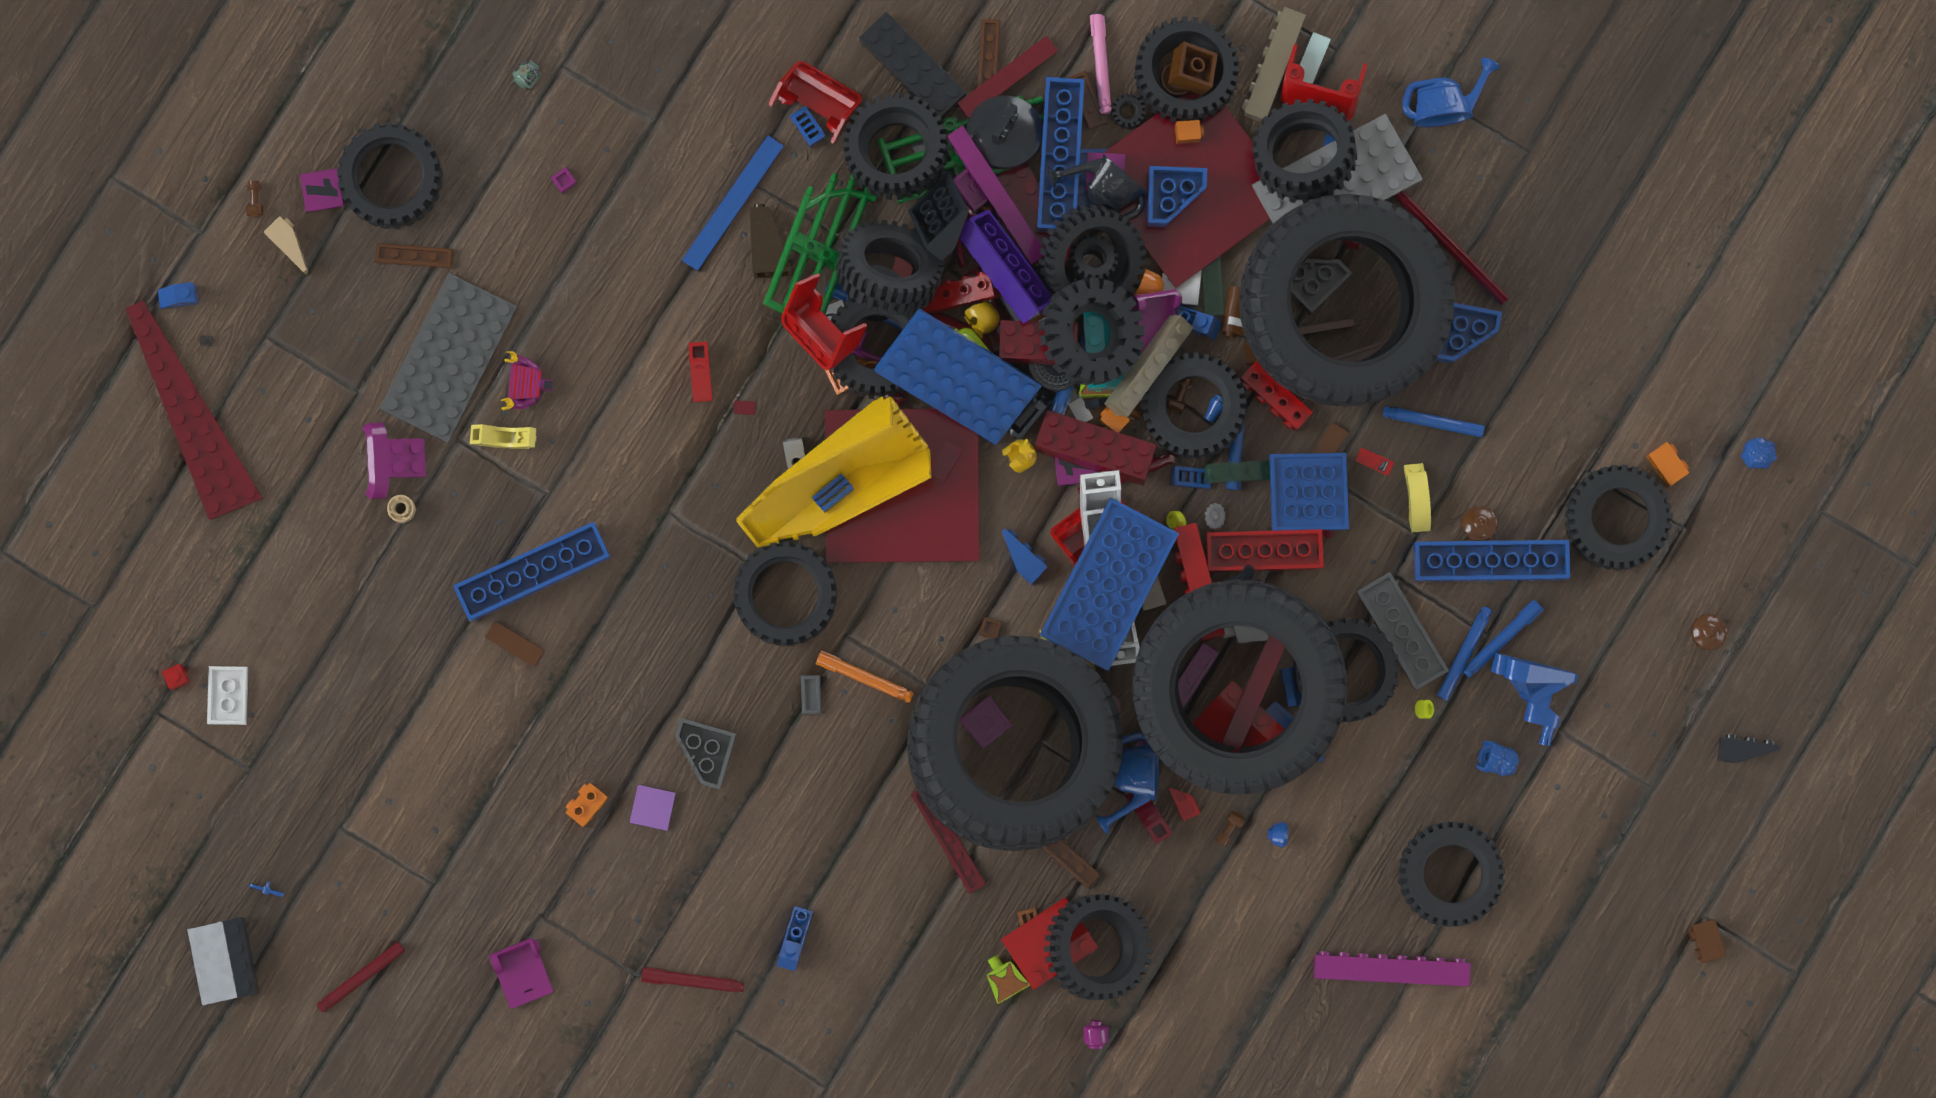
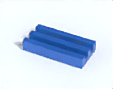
[812,474,854,513]

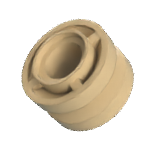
[387,495,416,523]

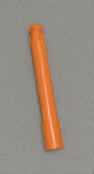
[815,650,913,702]

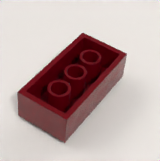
[999,320,1078,365]

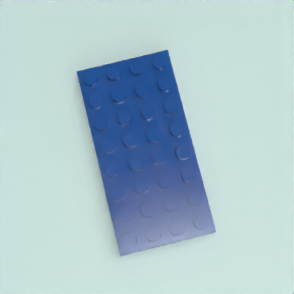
[874,308,1042,445]
[1039,498,1179,671]

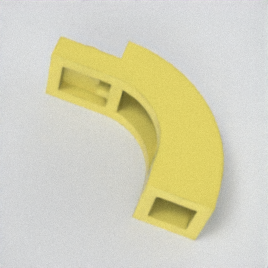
[470,424,536,449]
[1404,463,1431,533]

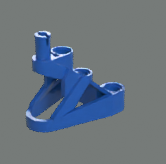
[1490,653,1579,746]

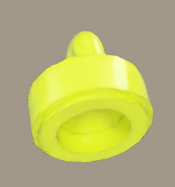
[1166,511,1187,530]
[1415,700,1434,719]

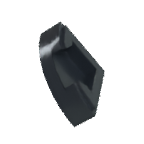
[1085,398,1108,410]

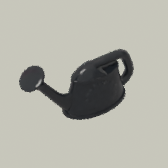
[1047,154,1148,221]

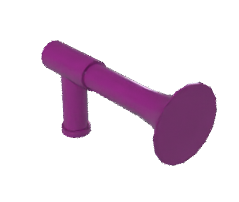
[851,332,882,362]

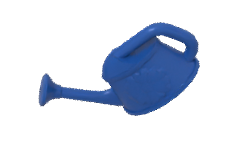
[1402,58,1500,127]
[1096,732,1159,834]

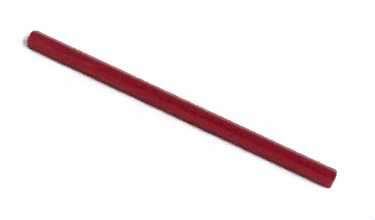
[1394,191,1509,305]

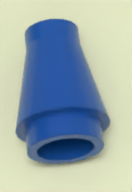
[1204,394,1223,423]

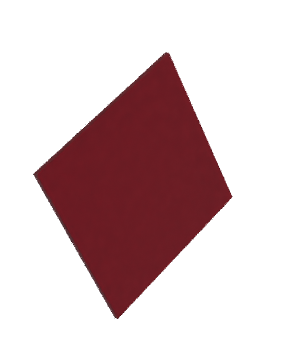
[1104,91,1270,288]
[825,409,979,563]

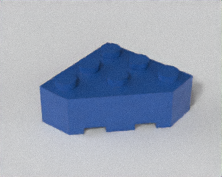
[1146,166,1207,228]
[1435,303,1502,364]

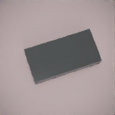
[801,675,821,714]

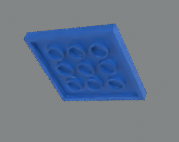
[1269,453,1349,531]

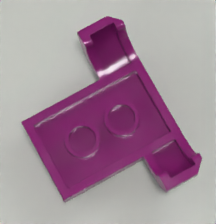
[362,422,426,499]

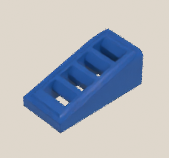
[789,106,826,148]
[1170,466,1212,489]

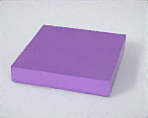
[630,785,676,831]

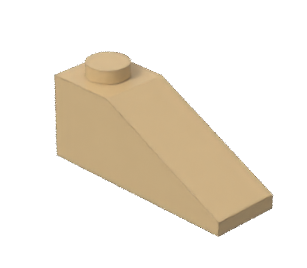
[264,216,309,275]

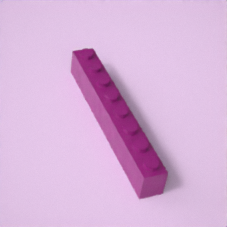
[1313,951,1471,986]

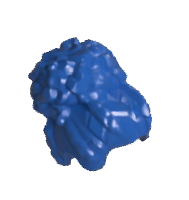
[1741,438,1777,469]
[1476,741,1519,776]

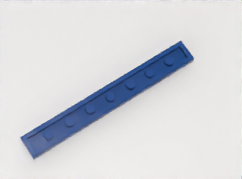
[682,136,784,271]

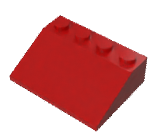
[1193,681,1284,747]
[1001,897,1098,990]

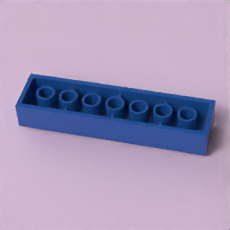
[1037,77,1084,232]
[453,522,611,622]
[1413,540,1570,582]

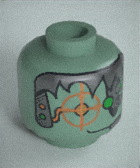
[513,60,541,90]

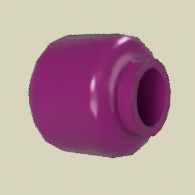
[1083,1020,1109,1049]

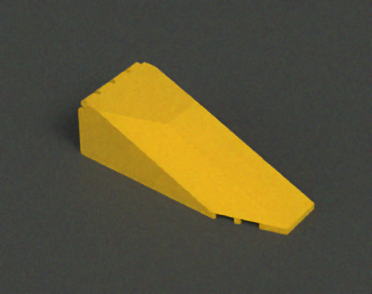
[737,396,931,548]

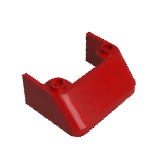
[1281,44,1368,122]
[768,61,862,144]
[781,273,868,370]
[1050,500,1127,567]

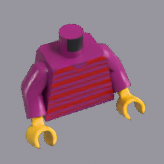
[501,351,553,410]

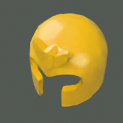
[964,300,1000,339]
[1002,439,1037,473]

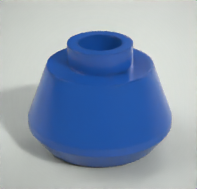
[1267,821,1288,848]

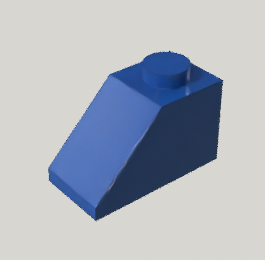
[158,282,199,309]

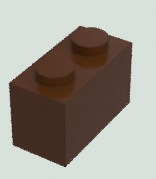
[1688,919,1726,963]

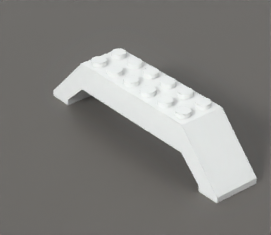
[1080,470,1140,666]

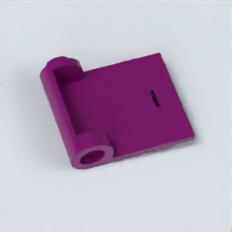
[1132,289,1182,353]
[489,938,554,1010]

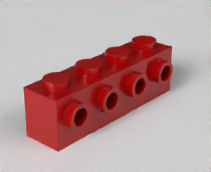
[922,272,1000,314]
[1240,361,1313,431]

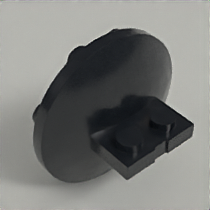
[967,96,1043,169]

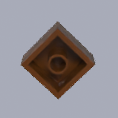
[1168,42,1218,95]

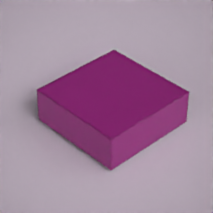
[550,167,577,194]

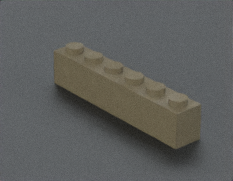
[1242,7,1306,122]
[1104,315,1193,417]

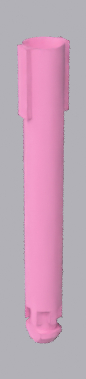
[1090,14,1111,114]

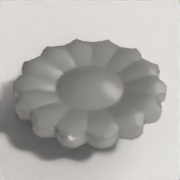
[1205,503,1226,530]

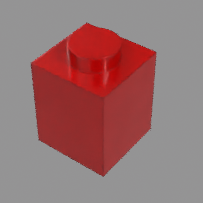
[162,664,191,690]

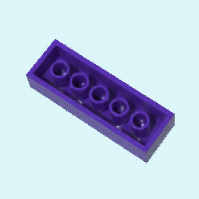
[959,209,1053,324]

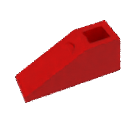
[688,341,713,403]

